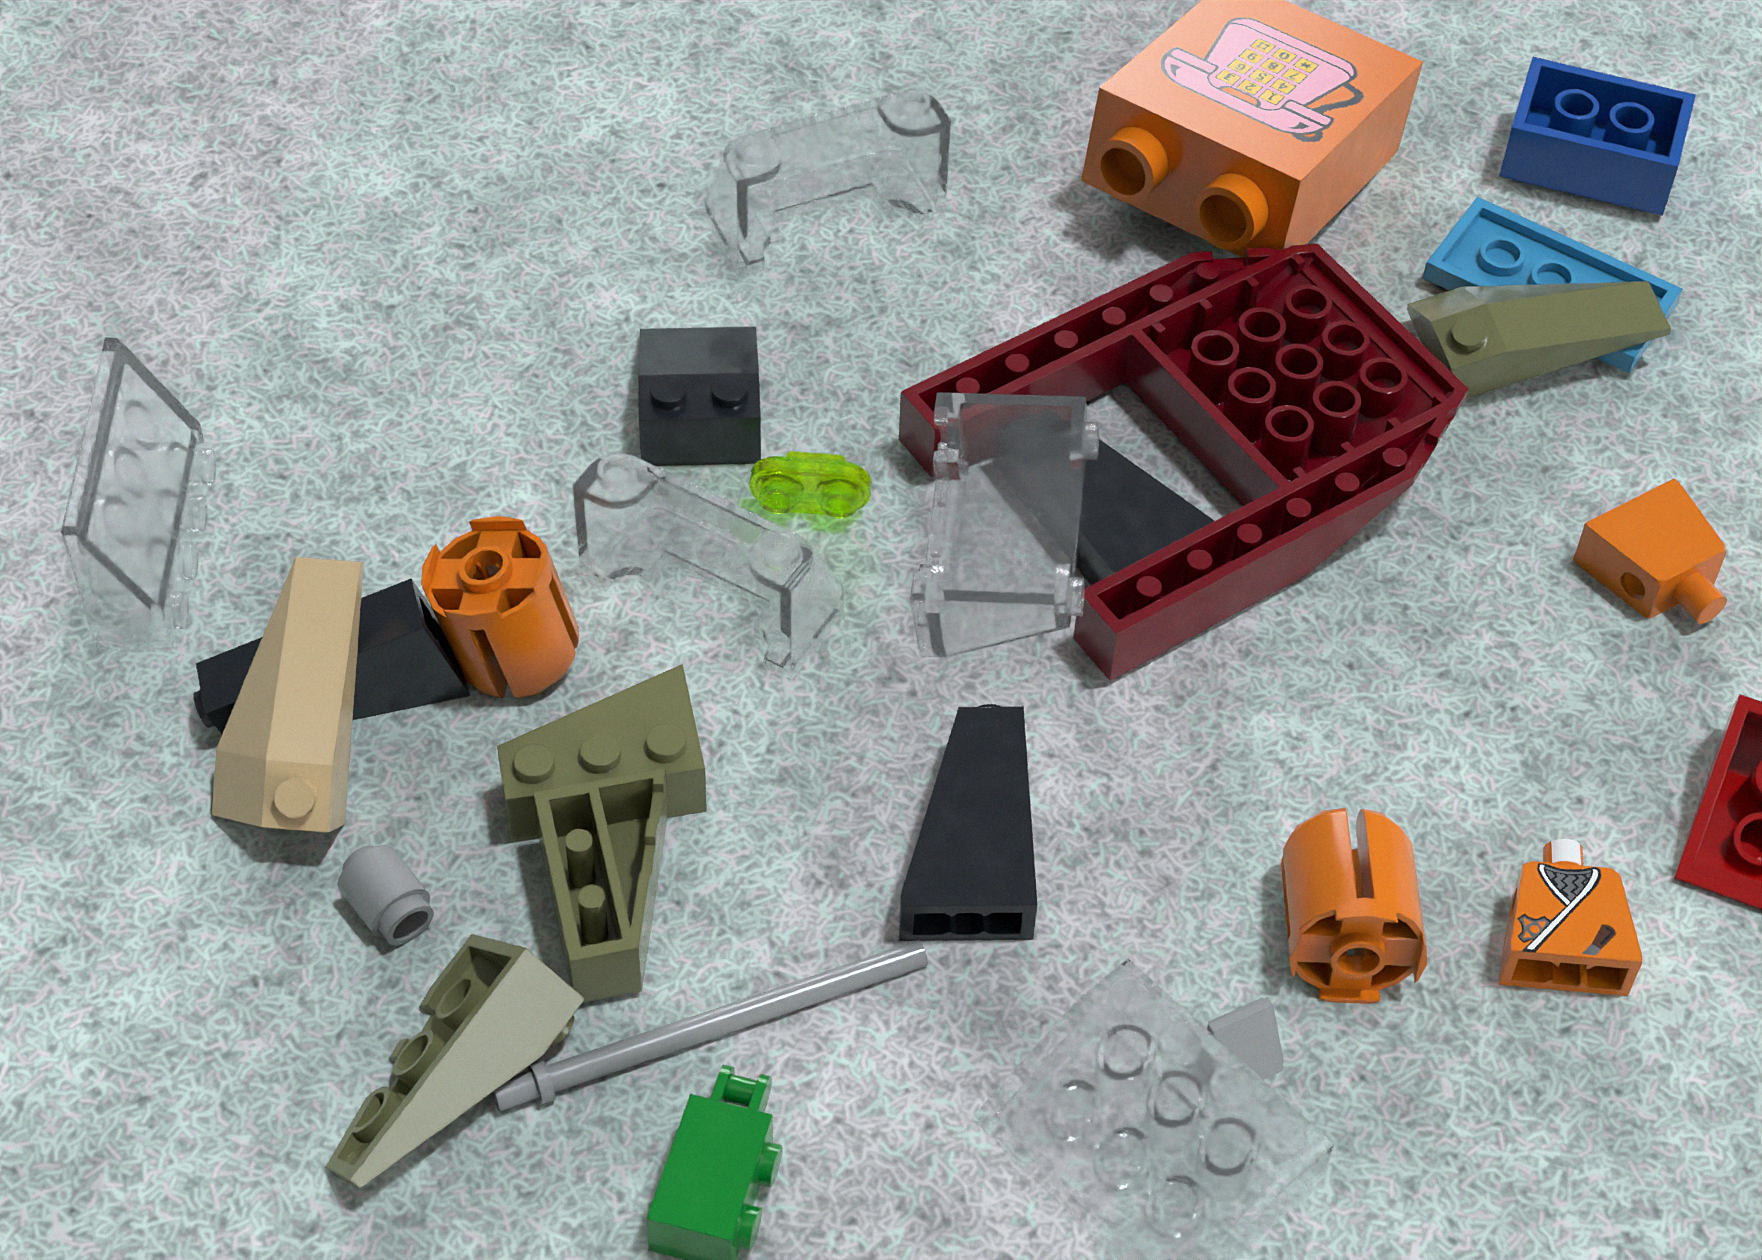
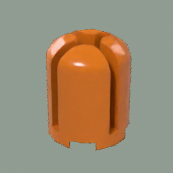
[421,516,579,698]
[1281,808,1427,1004]

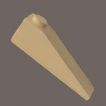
[212,557,364,833]

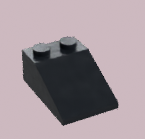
[638,326,761,466]

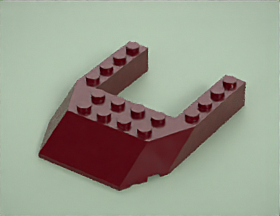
[899,244,1469,681]

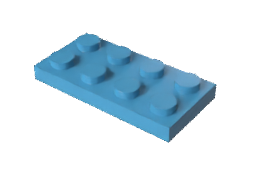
[1423,197,1683,374]

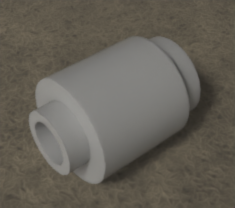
[338,845,434,946]

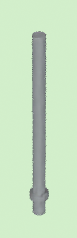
[492,940,928,1111]

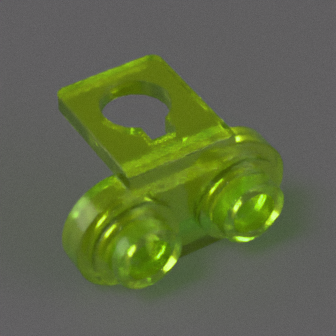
[749,451,872,518]

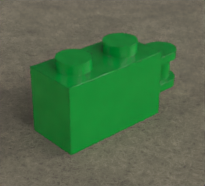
[646,1064,783,1260]

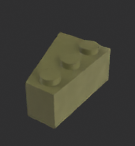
[497,664,707,843]
[533,767,668,1003]

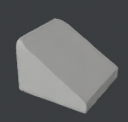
[1201,997,1284,1095]

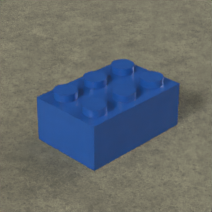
[1499,57,1696,216]

